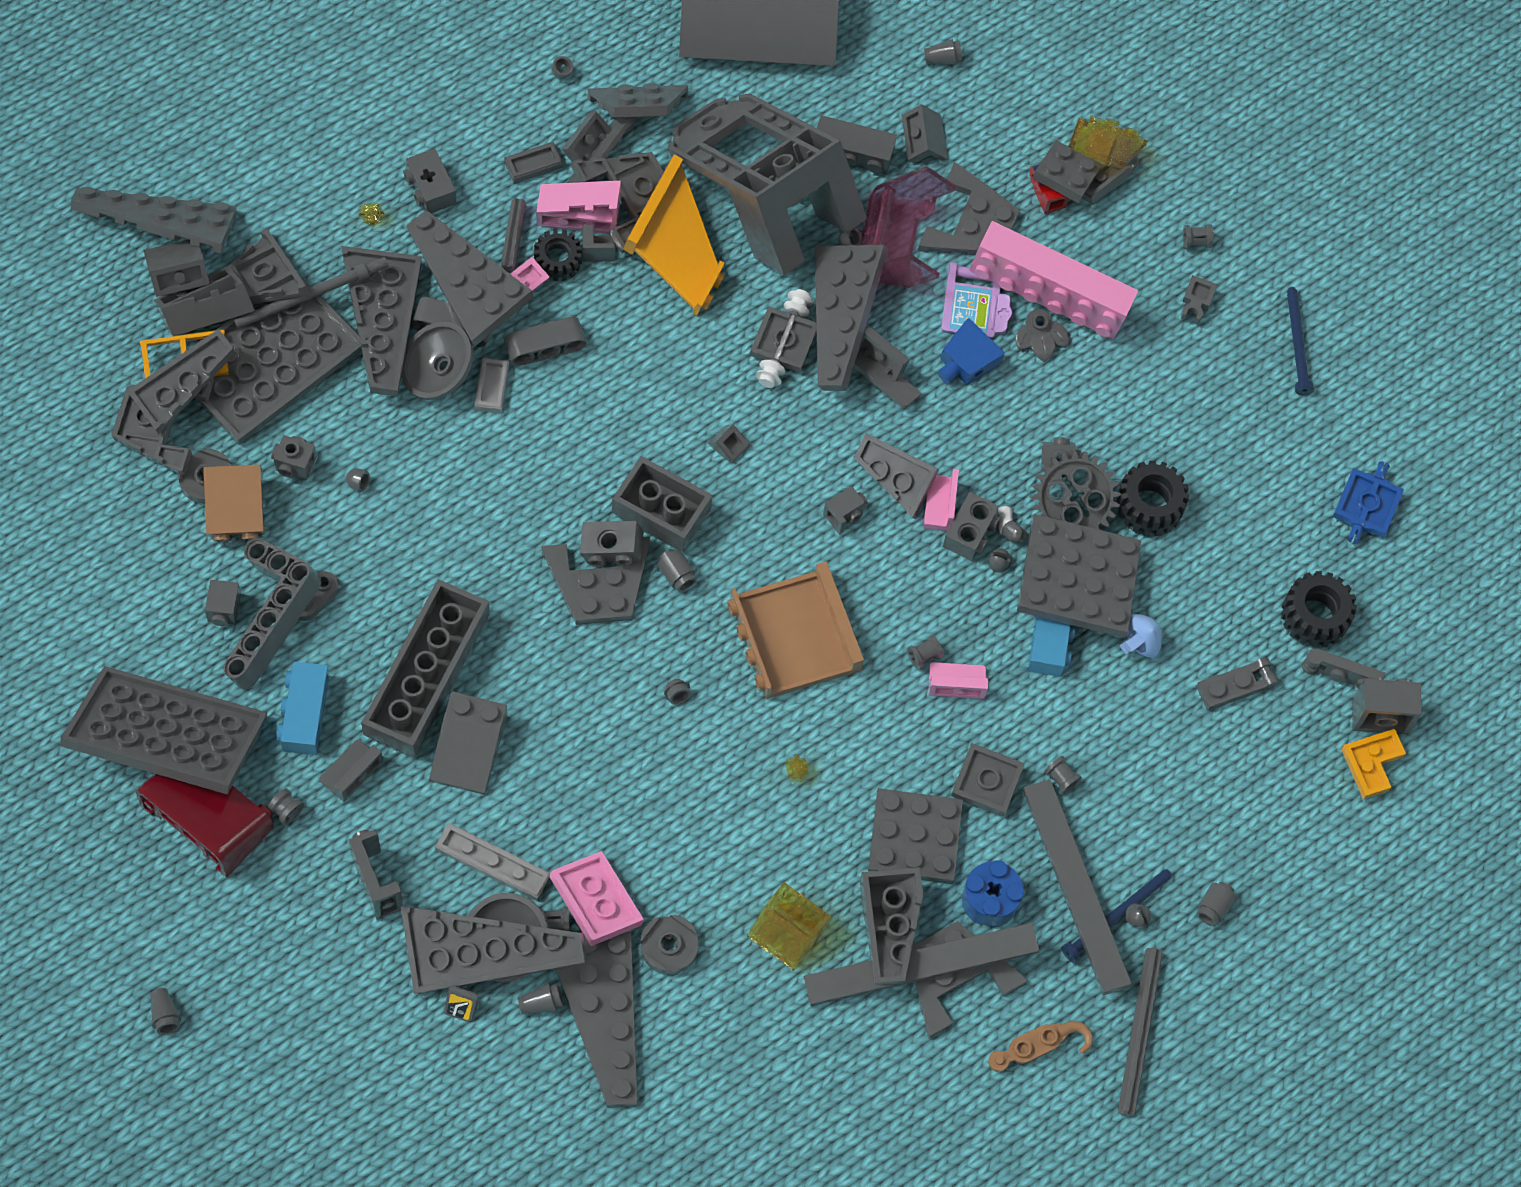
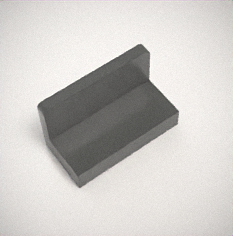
[901,104,948,164]
[319,740,383,802]

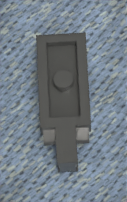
[1082,149,1139,205]

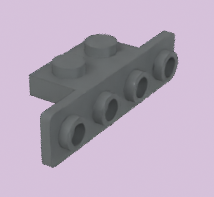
[562,111,636,183]
[853,326,921,409]

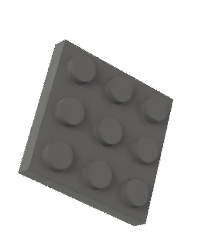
[868,788,963,884]

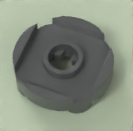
[178,449,232,504]
[640,915,698,976]

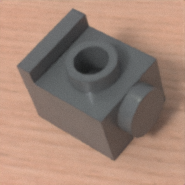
[823,486,868,535]

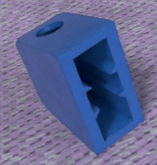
[938,318,1005,384]

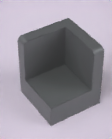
[582,225,615,261]

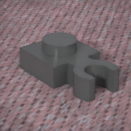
[1181,275,1217,324]

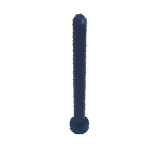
[1061,869,1172,963]

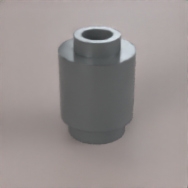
[658,549,697,592]
[1196,882,1237,926]

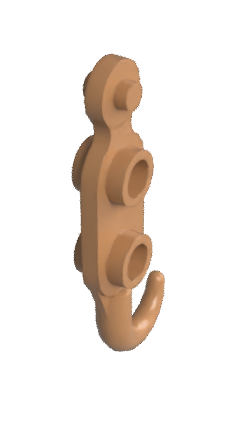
[988,1021,1093,1072]

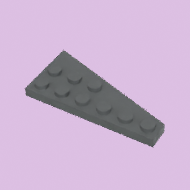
[71,187,237,253]
[406,210,534,347]
[342,246,422,397]

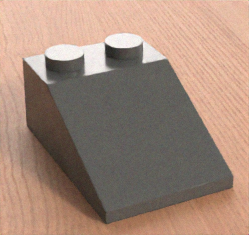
[429,691,508,795]

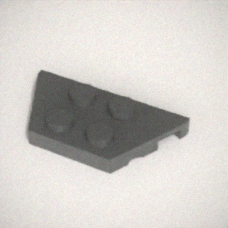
[587,83,688,117]
[229,228,309,304]

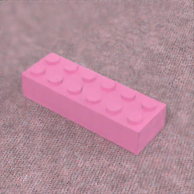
[969,221,1138,339]

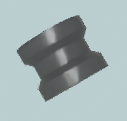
[267,788,304,825]

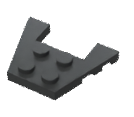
[570,152,664,253]
[918,162,1020,255]
[111,378,215,476]
[542,537,650,625]
[911,921,1027,1039]

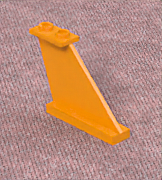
[623,155,725,316]

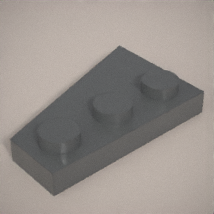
[854,433,939,519]

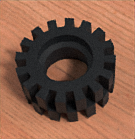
[534,229,582,281]

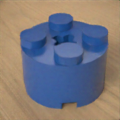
[962,860,1024,927]

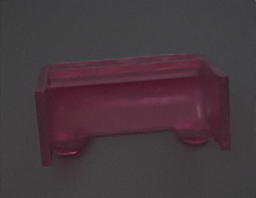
[861,166,956,288]

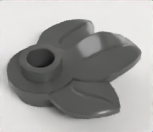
[1016,309,1069,362]

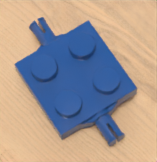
[1333,461,1404,544]

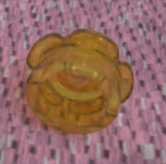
[358,203,385,224]
[785,754,809,782]

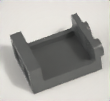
[143,239,210,297]
[348,830,403,920]

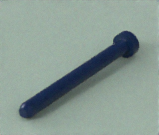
[1287,287,1314,395]

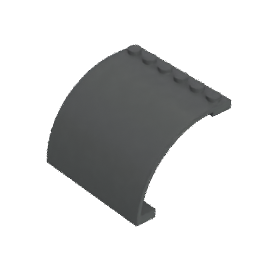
[679,0,839,66]

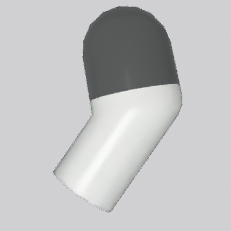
[999,506,1027,543]

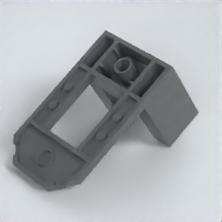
[668,93,867,275]

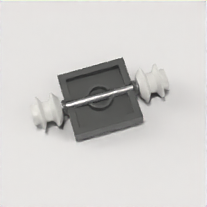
[750,289,817,388]

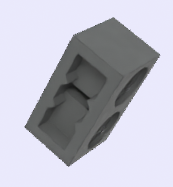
[943,492,1000,561]

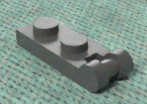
[1302,649,1385,689]
[1196,657,1280,711]

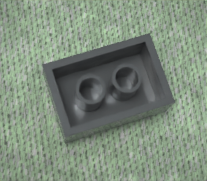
[612,456,713,552]

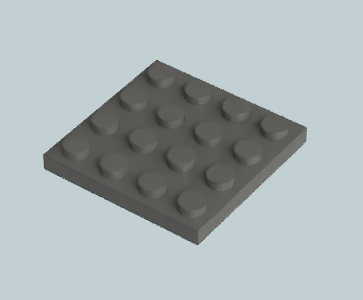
[1017,514,1141,638]

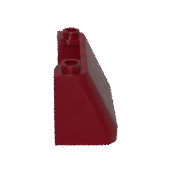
[136,774,274,878]

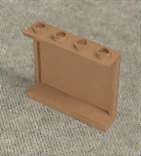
[727,561,864,699]

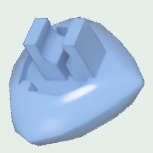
[1119,613,1162,658]

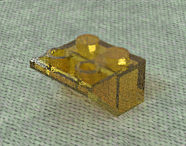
[1068,116,1148,168]
[747,882,831,971]

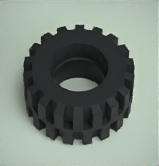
[1116,461,1189,536]
[1281,571,1357,648]

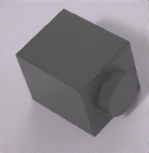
[205,580,241,626]

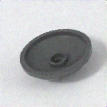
[401,321,474,400]
[468,893,549,982]

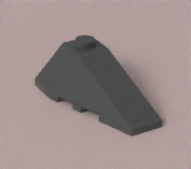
[860,867,923,985]

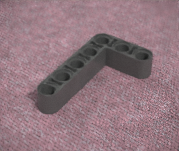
[224,538,321,689]

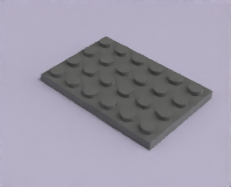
[197,275,362,445]
[60,666,267,794]

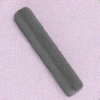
[501,198,526,272]

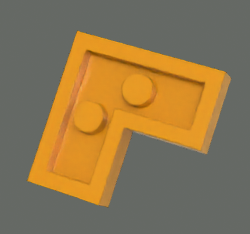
[1341,729,1406,799]

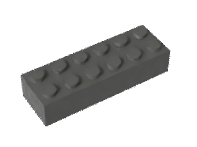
[361,579,490,758]

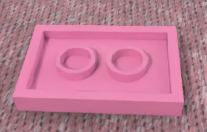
[550,851,644,946]

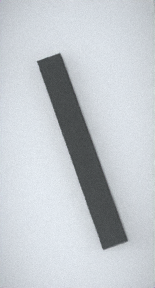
[1023,780,1131,996]
[804,923,1039,1006]

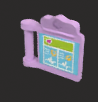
[941,262,1012,339]

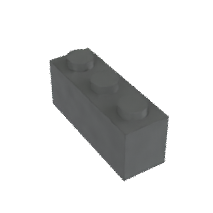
[817,115,897,174]

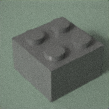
[1352,676,1422,735]

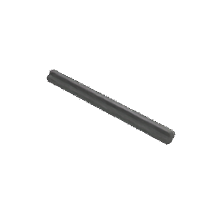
[1118,947,1163,1116]

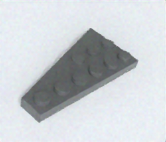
[815,245,888,391]
[401,906,587,994]
[555,932,637,1108]

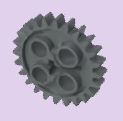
[1030,450,1121,530]

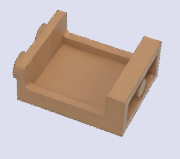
[203,465,265,542]

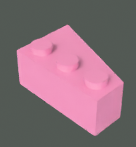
[537,181,621,234]

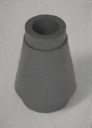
[924,39,962,65]
[518,983,563,1015]
[150,988,182,1035]

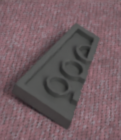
[127,329,236,435]

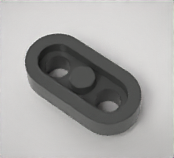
[298,571,338,621]

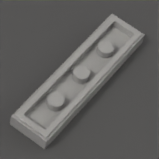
[435,823,550,901]

